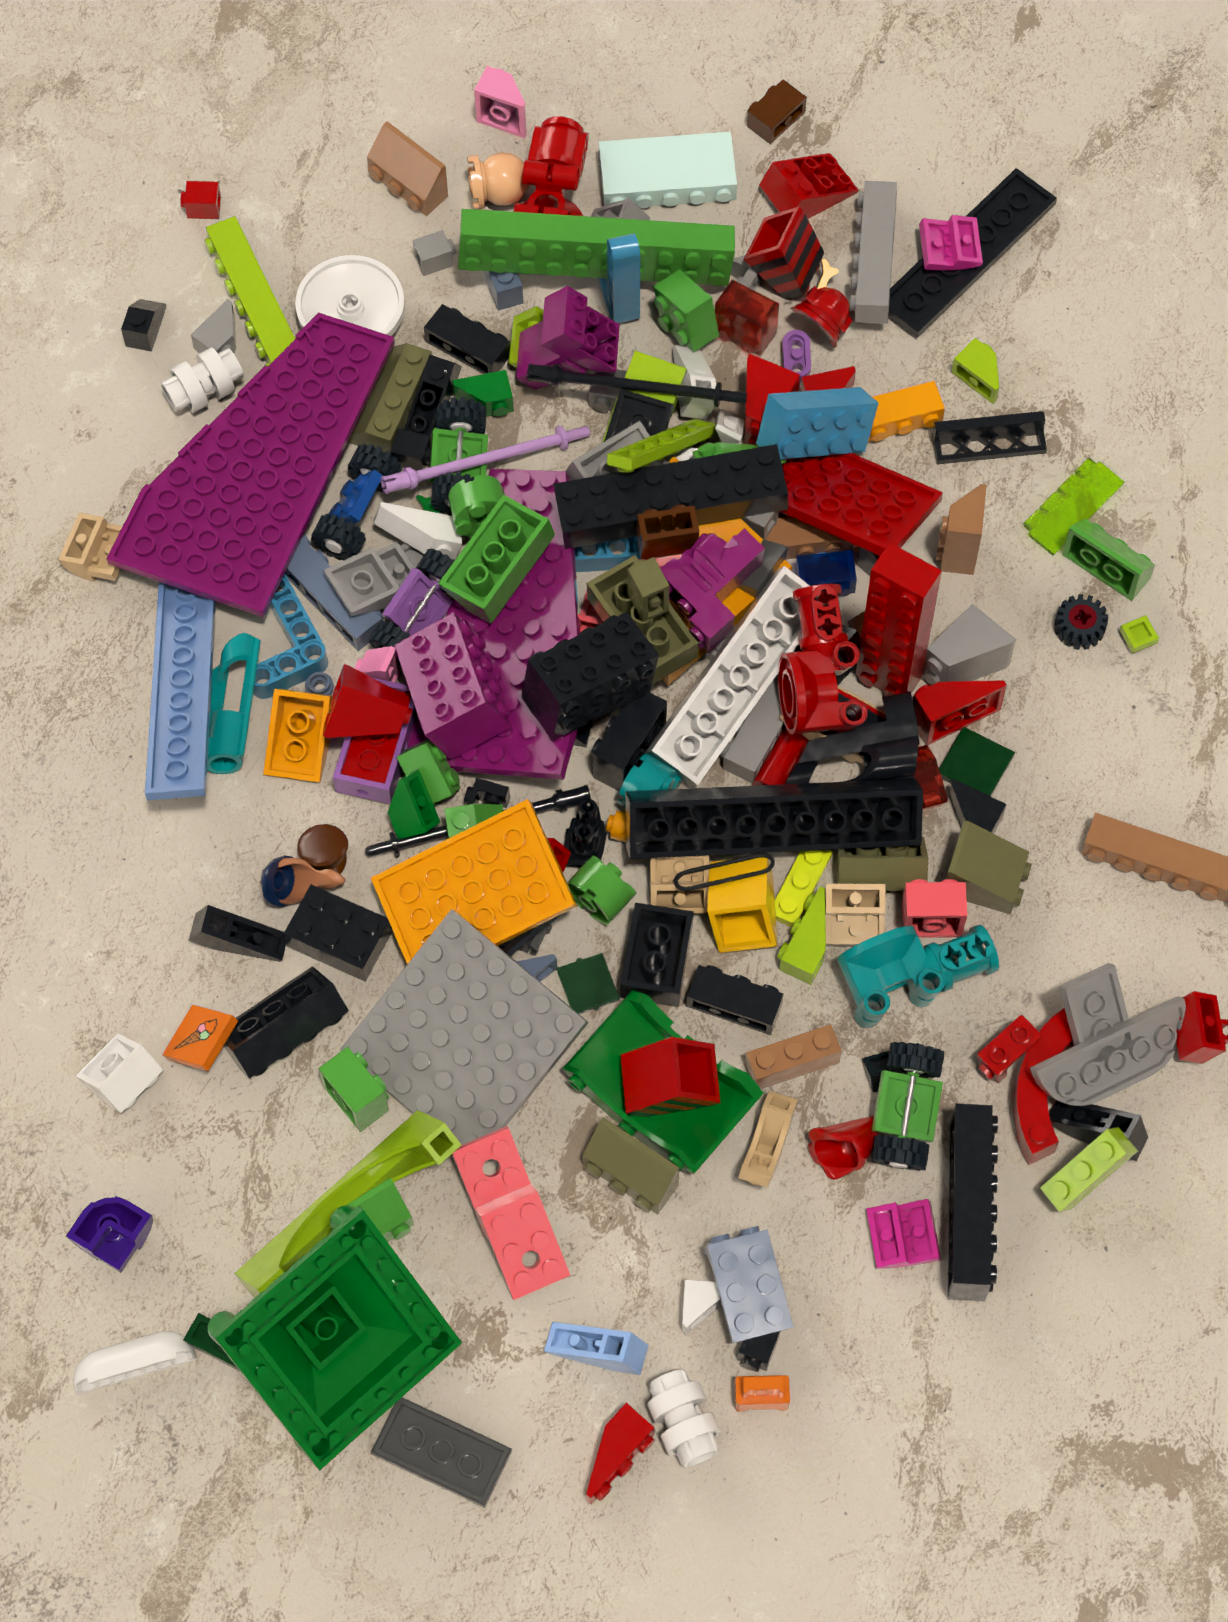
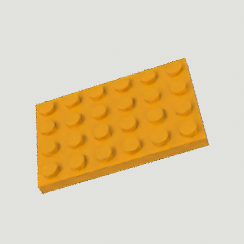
[371,799,577,964]

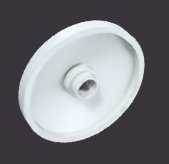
[295,255,405,336]

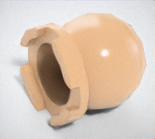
[467,152,529,209]

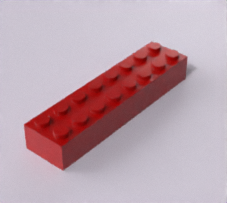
[856,542,942,696]

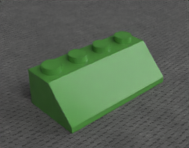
[438,494,555,624]

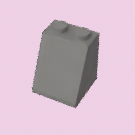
[923,604,1016,685]

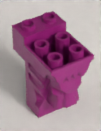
[516,286,620,390]
[660,528,765,653]

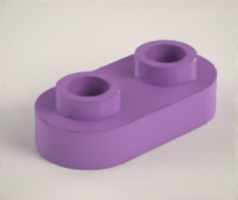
[782,330,811,382]

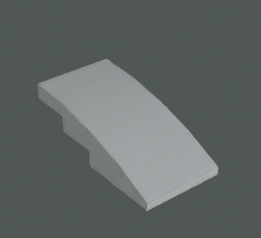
[323,542,424,616]

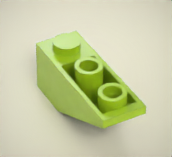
[777,886,826,985]

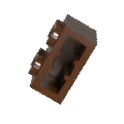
[636,505,700,560]

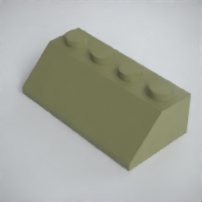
[347,343,432,456]

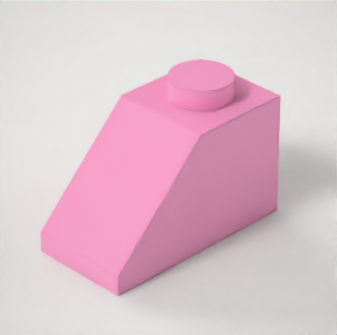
[355,646,400,682]

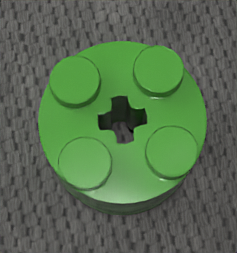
[448,475,505,537]
[567,855,637,925]

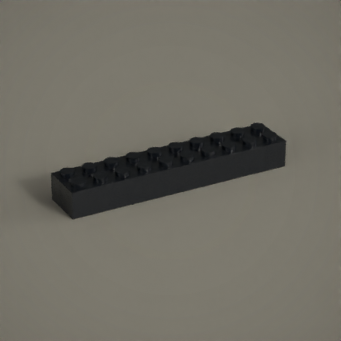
[625,778,923,859]

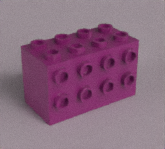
[394,612,511,760]

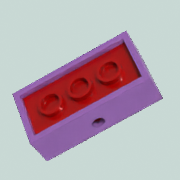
[333,677,417,804]

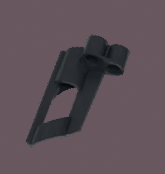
[785,691,920,784]

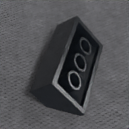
[223,966,349,1079]

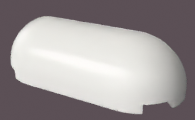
[73,1331,198,1395]

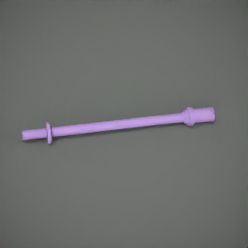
[380,426,590,494]

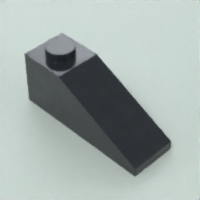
[188,905,286,962]
[1049,1100,1148,1161]

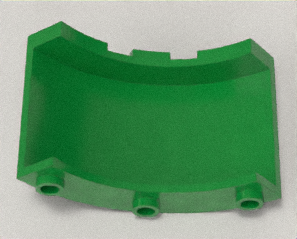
[562,990,764,1174]

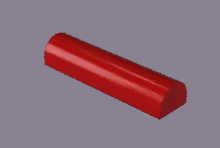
[752,726,810,786]

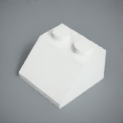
[76,1033,163,1113]

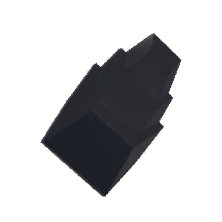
[565,799,607,867]

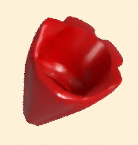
[808,1116,879,1180]

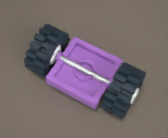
[368,548,455,665]

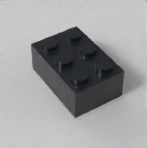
[591,692,667,791]
[283,884,392,982]
[620,902,694,1007]

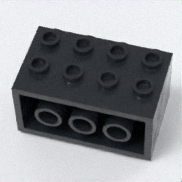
[521,612,659,741]

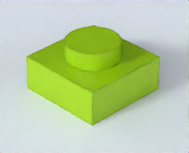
[1119,615,1159,654]

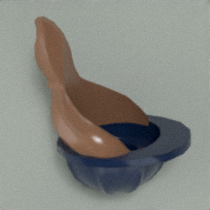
[260,855,345,906]

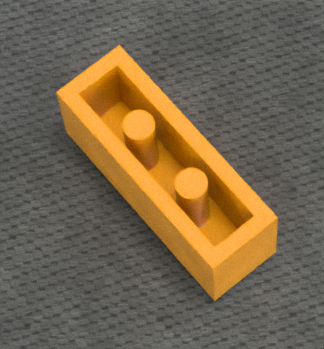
[868,381,945,442]

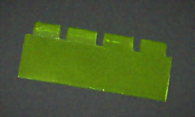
[1023,458,1125,556]

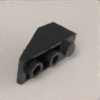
[404,354,462,440]

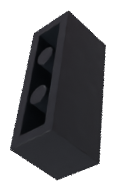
[424,304,510,374]
[686,965,784,1035]

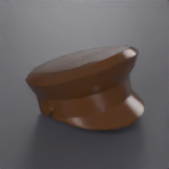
[297,824,348,874]

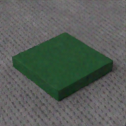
[937,727,1015,796]

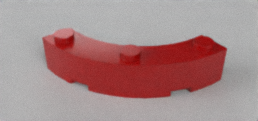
[1013,1008,1074,1165]

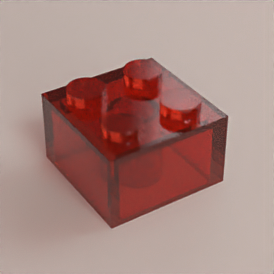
[715,279,779,357]

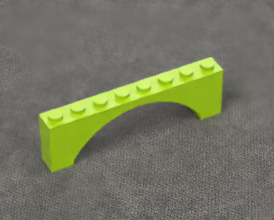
[234,1110,461,1297]

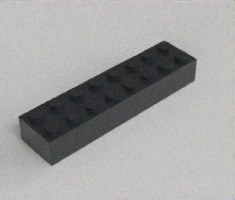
[553,444,788,549]

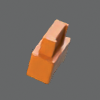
[735,1375,790,1412]

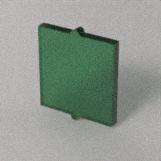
[556,953,620,1014]

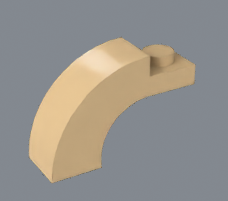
[739,1091,798,1188]

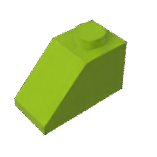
[951,338,1000,404]

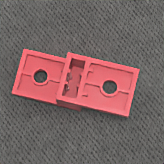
[452,1126,571,1300]

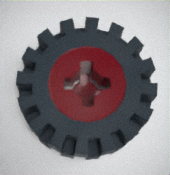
[1054,594,1108,650]

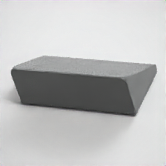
[738,539,788,598]

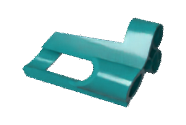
[207,633,261,774]

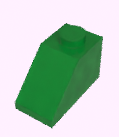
[452,370,514,417]
[387,769,440,839]

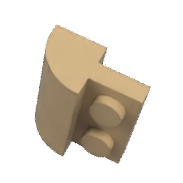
[58,513,122,582]
[650,855,709,913]
[825,884,886,946]

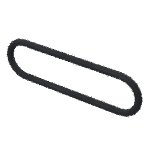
[674,853,775,891]

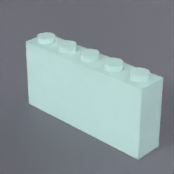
[599,131,737,208]

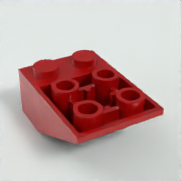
[759,153,859,219]

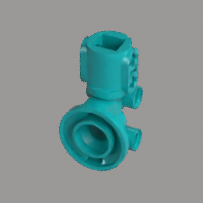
[837,924,1000,1028]

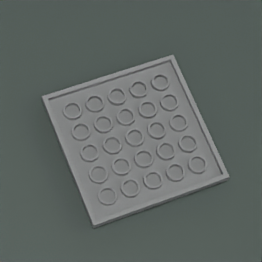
[340,909,589,1145]

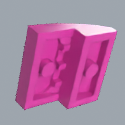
[919,215,983,270]
[866,1199,941,1269]

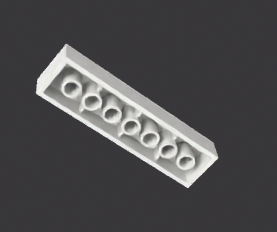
[645,566,810,788]

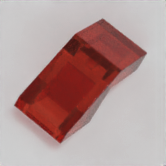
[914,745,948,808]

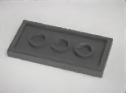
[371,1397,512,1508]

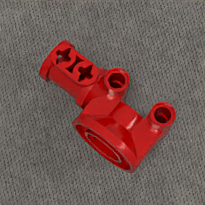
[513,116,589,216]
[778,584,868,734]

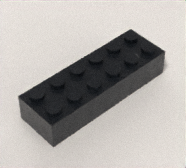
[948,1103,998,1302]

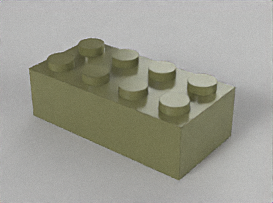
[586,555,698,684]

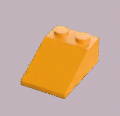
[263,689,332,782]

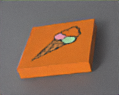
[162,1005,238,1071]

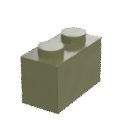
[627,557,669,622]

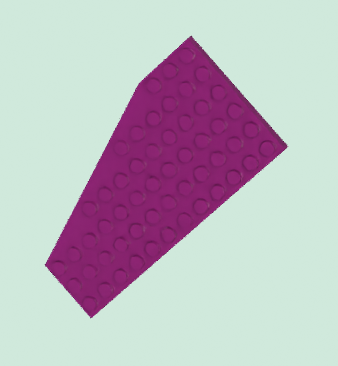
[106,312,395,618]
[408,469,580,780]

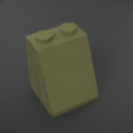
[946,820,1032,915]

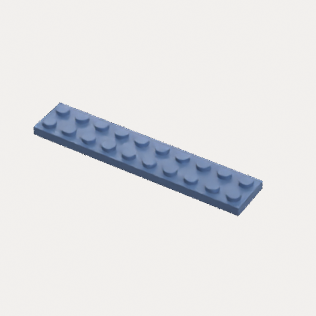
[145,582,216,801]

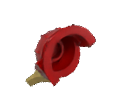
[790,259,856,348]

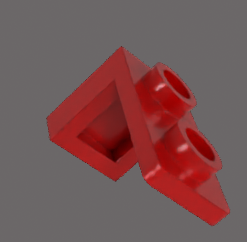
[977,1015,1041,1083]

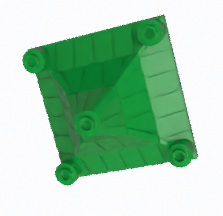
[208,1205,462,1471]

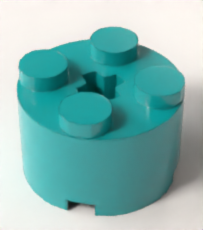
[617,753,682,808]

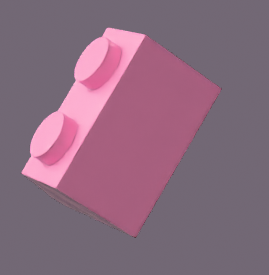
[474,66,527,138]

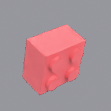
[901,879,967,938]

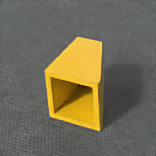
[707,857,777,953]

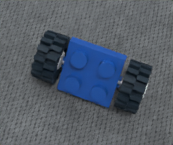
[311,444,402,560]

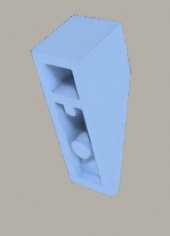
[544,1322,649,1375]

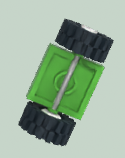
[429,397,488,516]
[871,1042,944,1171]

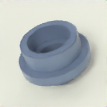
[305,672,334,695]

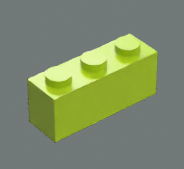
[1040,1127,1138,1212]

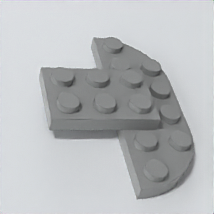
[1030,963,1186,1106]

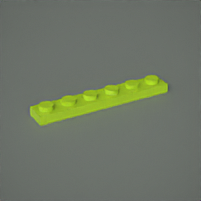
[607,418,718,473]

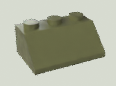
[837,837,929,894]
[582,1117,679,1215]

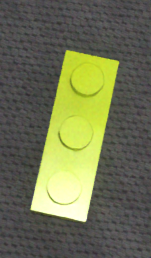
[775,850,833,927]

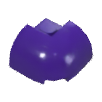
[66,1196,153,1273]

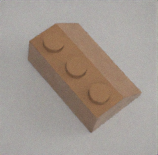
[367,121,448,217]
[936,484,987,575]

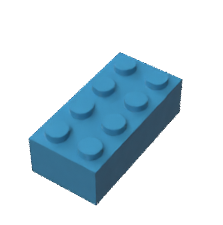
[756,387,878,459]

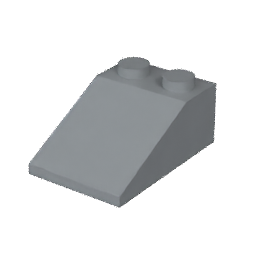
[566,421,668,480]

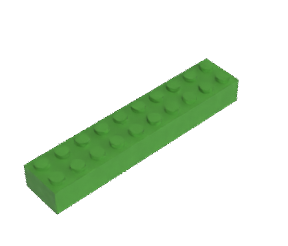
[458,209,735,286]

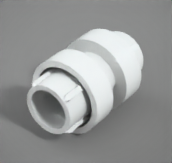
[160,347,244,413]
[647,1369,721,1467]

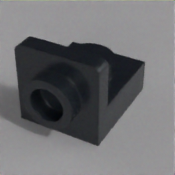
[464,778,510,808]

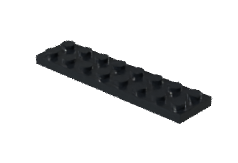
[888,168,1057,338]

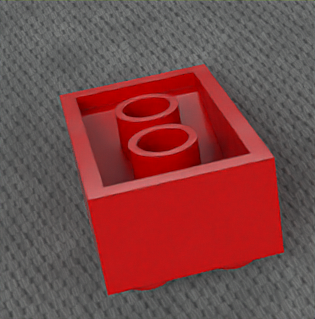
[913,680,1007,746]

